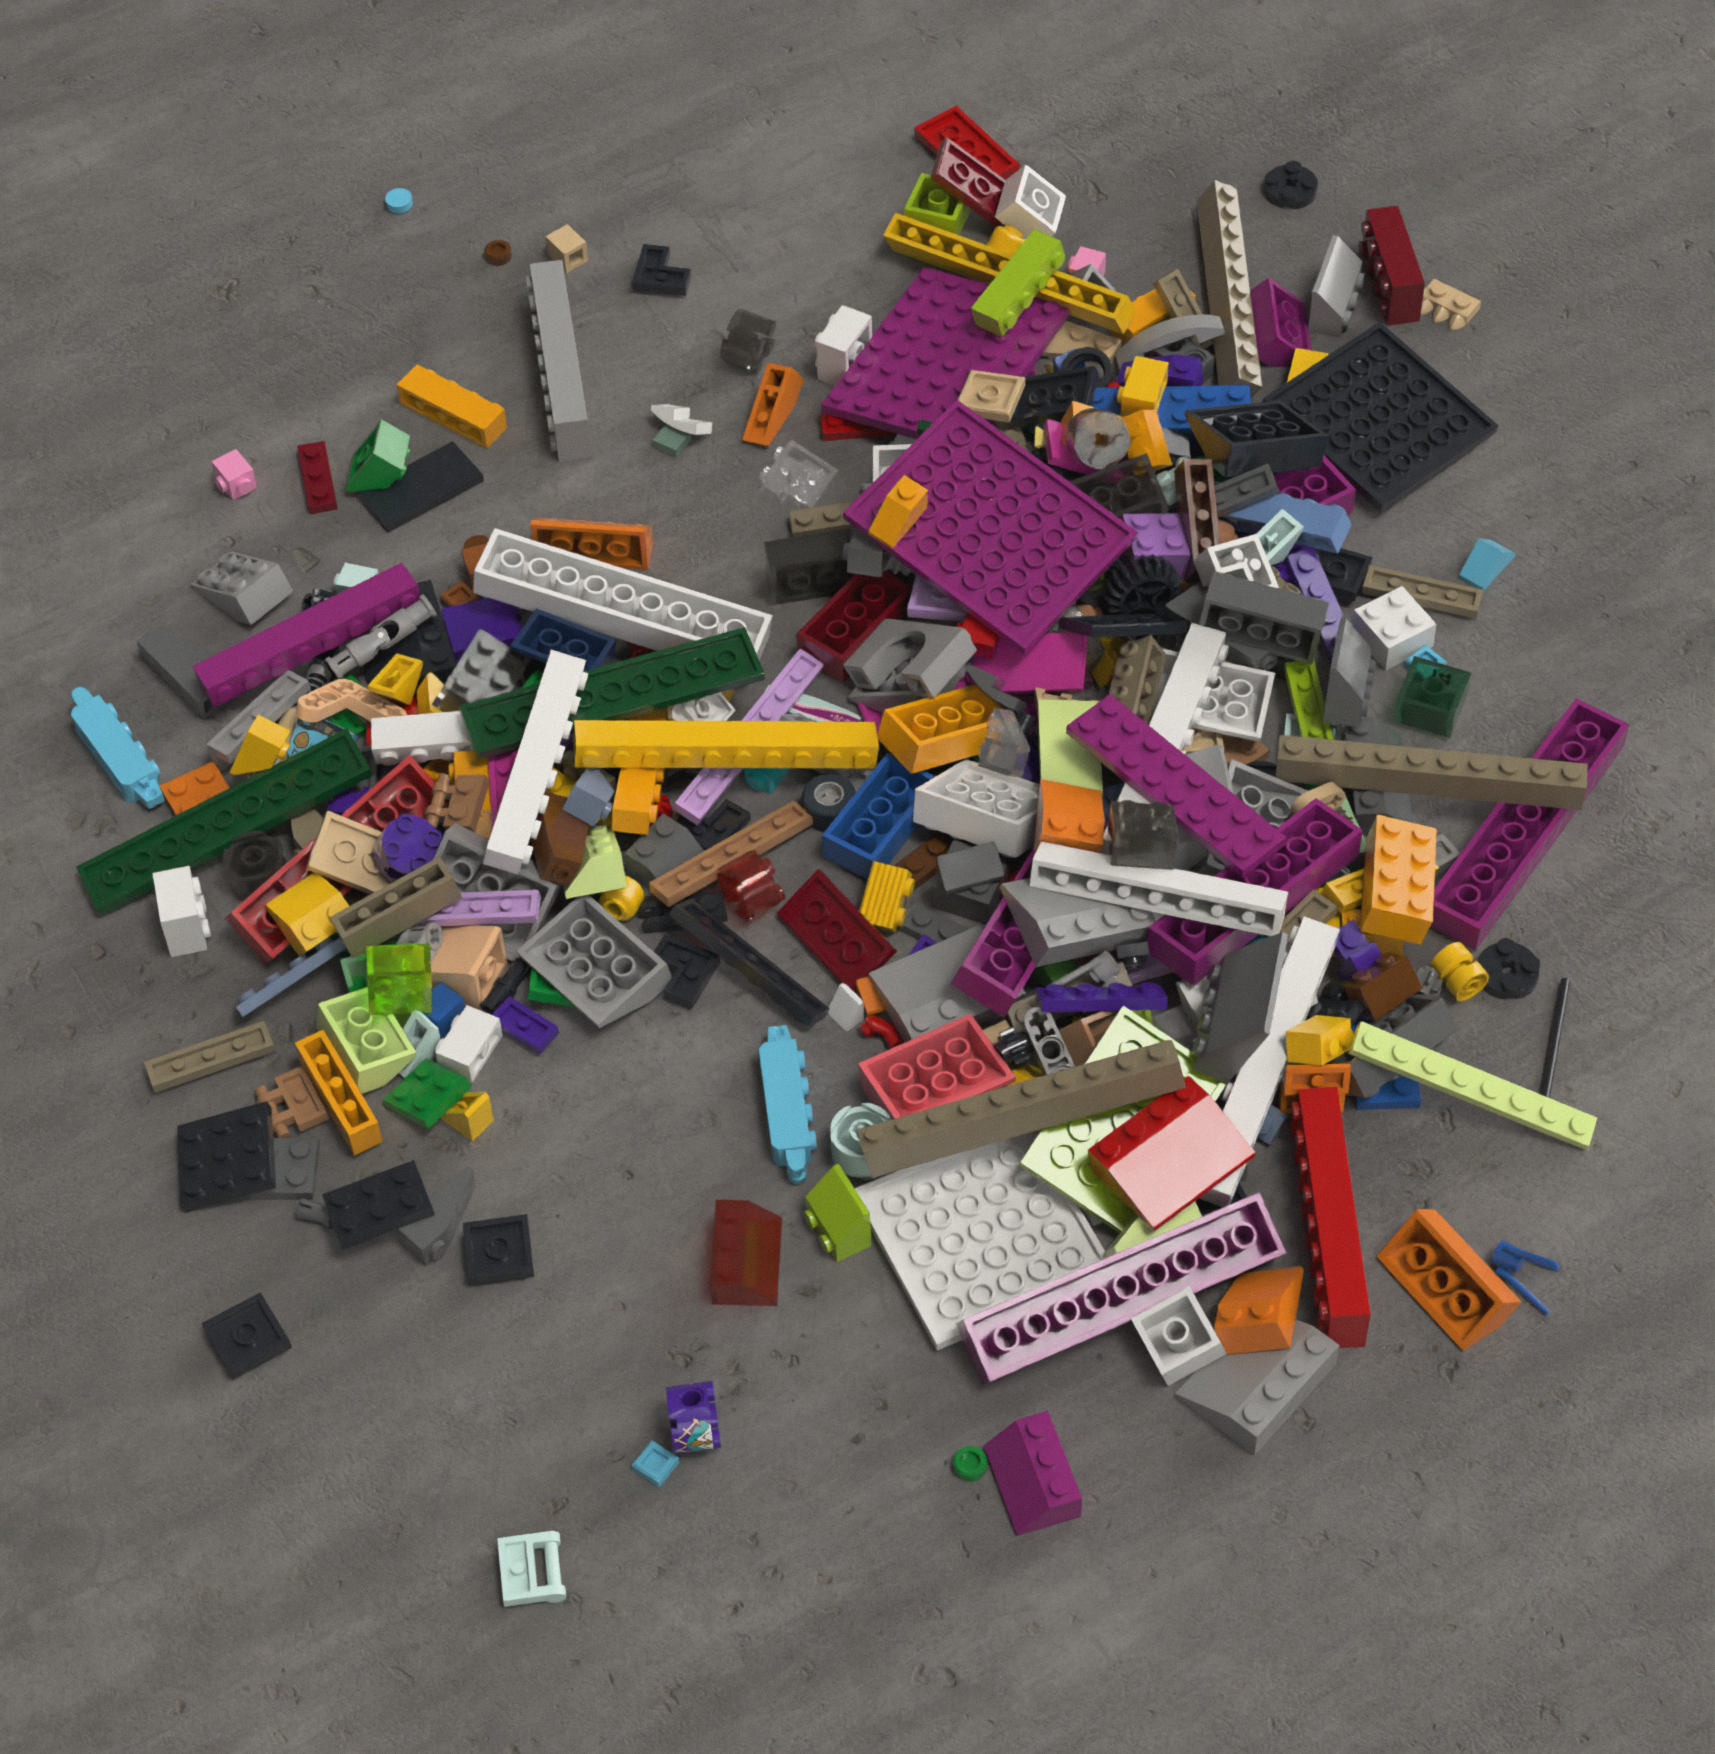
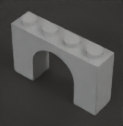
[843,619,977,698]

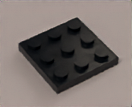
[177,1101,276,1212]

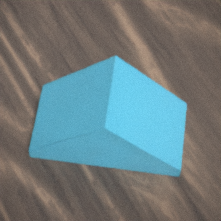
[1459,538,1515,590]

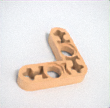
[295,679,407,722]

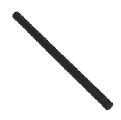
[1541,978,1570,1098]

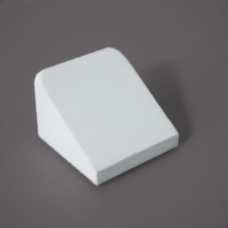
[828,983,864,1031]

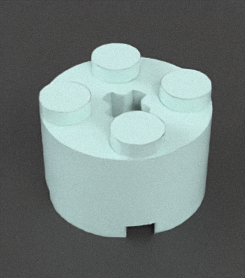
[830,1103,892,1181]

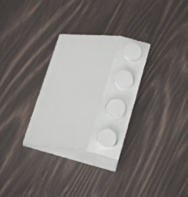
[1151,649,1275,742]
[913,759,1040,858]

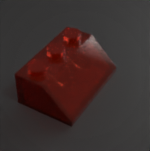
[710,1200,782,1306]

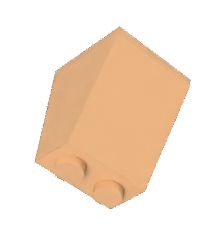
[412,925,507,1011]

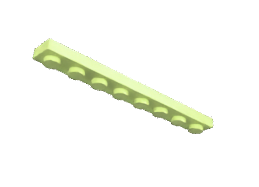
[1348,1021,1597,1150]

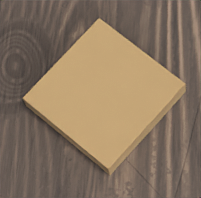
[958,370,1025,422]

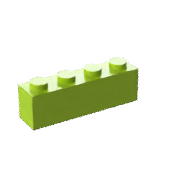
[971,229,1065,337]

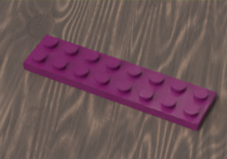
[1066,694,1287,878]

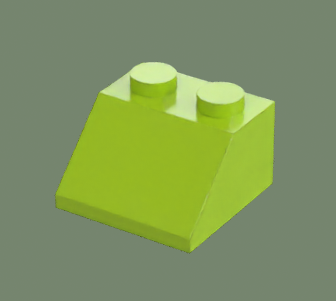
[803,1163,871,1262]

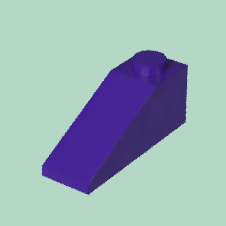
[1116,354,1203,387]

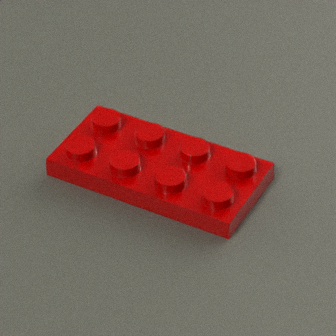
[914,105,1020,180]

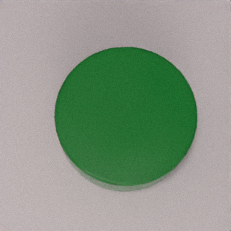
[953,1446,987,1482]

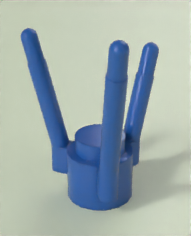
[1491,1240,1560,1315]

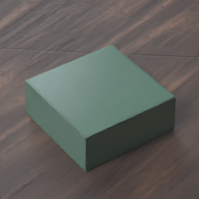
[652,424,691,458]

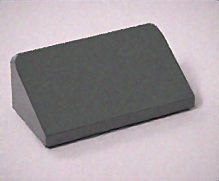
[936,842,1004,894]

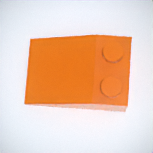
[1033,779,1105,856]
[1214,1266,1304,1355]

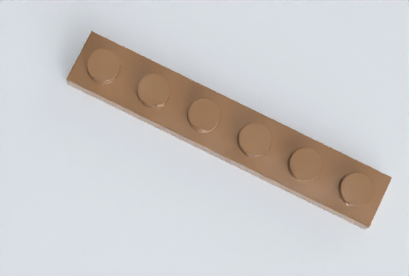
[649,800,813,907]

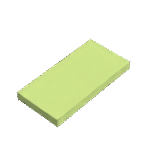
[1037,699,1103,795]

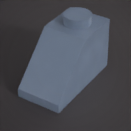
[562,768,615,827]

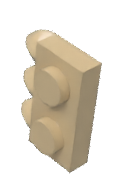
[1421,279,1481,331]

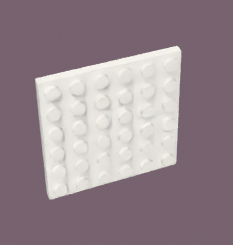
[855,1131,1106,1351]

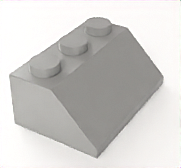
[1309,235,1366,337]

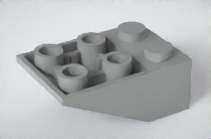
[190,552,293,625]

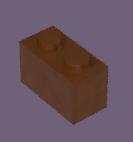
[1343,952,1422,1021]

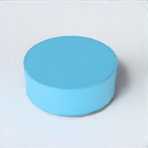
[385,188,413,214]

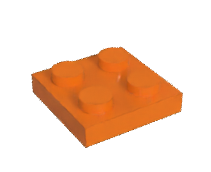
[159,761,229,816]

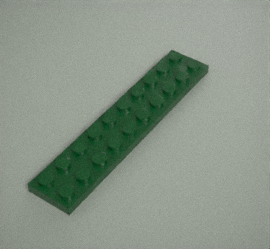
[459,627,765,760]
[76,728,373,916]

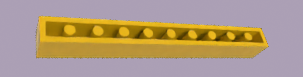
[883,213,1136,334]
[573,720,879,769]

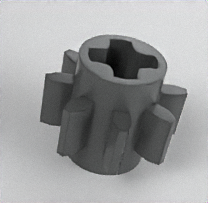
[1414,965,1443,997]

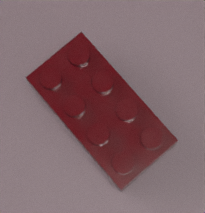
[1359,205,1425,326]
[796,571,913,683]

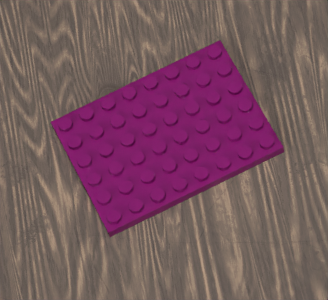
[821,267,1070,439]
[843,400,1138,655]

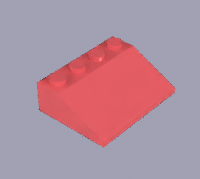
[858,1014,1016,1119]

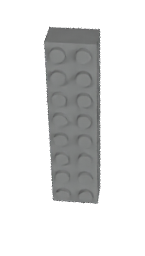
[526,260,592,462]

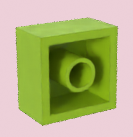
[904,173,971,235]

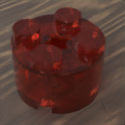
[717,850,786,922]

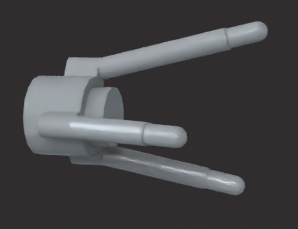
[1051,951,1121,1016]

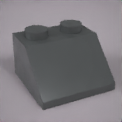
[625,814,704,889]

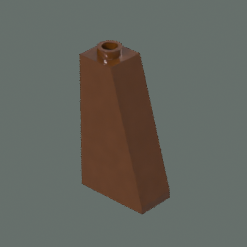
[530,791,589,887]

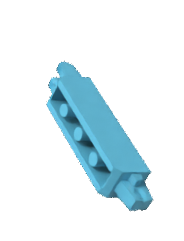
[71,687,165,809]
[759,1025,817,1185]

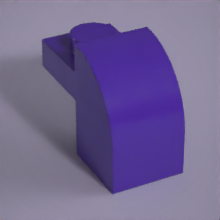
[1334,920,1382,981]

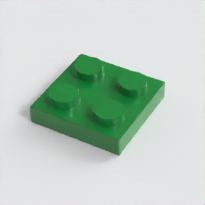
[383,1058,472,1129]

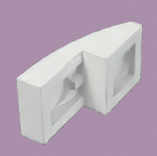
[651,404,712,435]

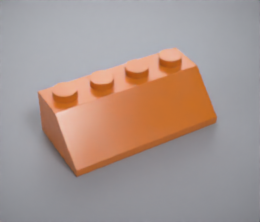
[530,518,653,570]
[1377,1209,1522,1350]

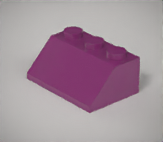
[1250,277,1312,367]
[984,1411,1082,1536]

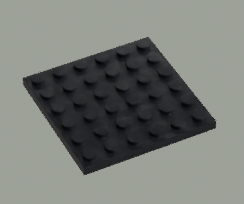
[1262,321,1499,513]

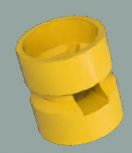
[1430,942,1489,1002]

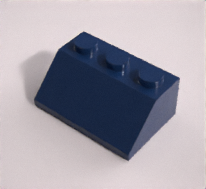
[510,608,616,671]

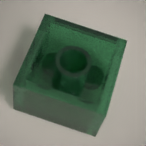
[1393,656,1471,738]

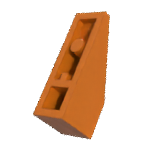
[742,362,804,447]

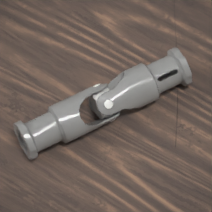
[325,594,438,679]

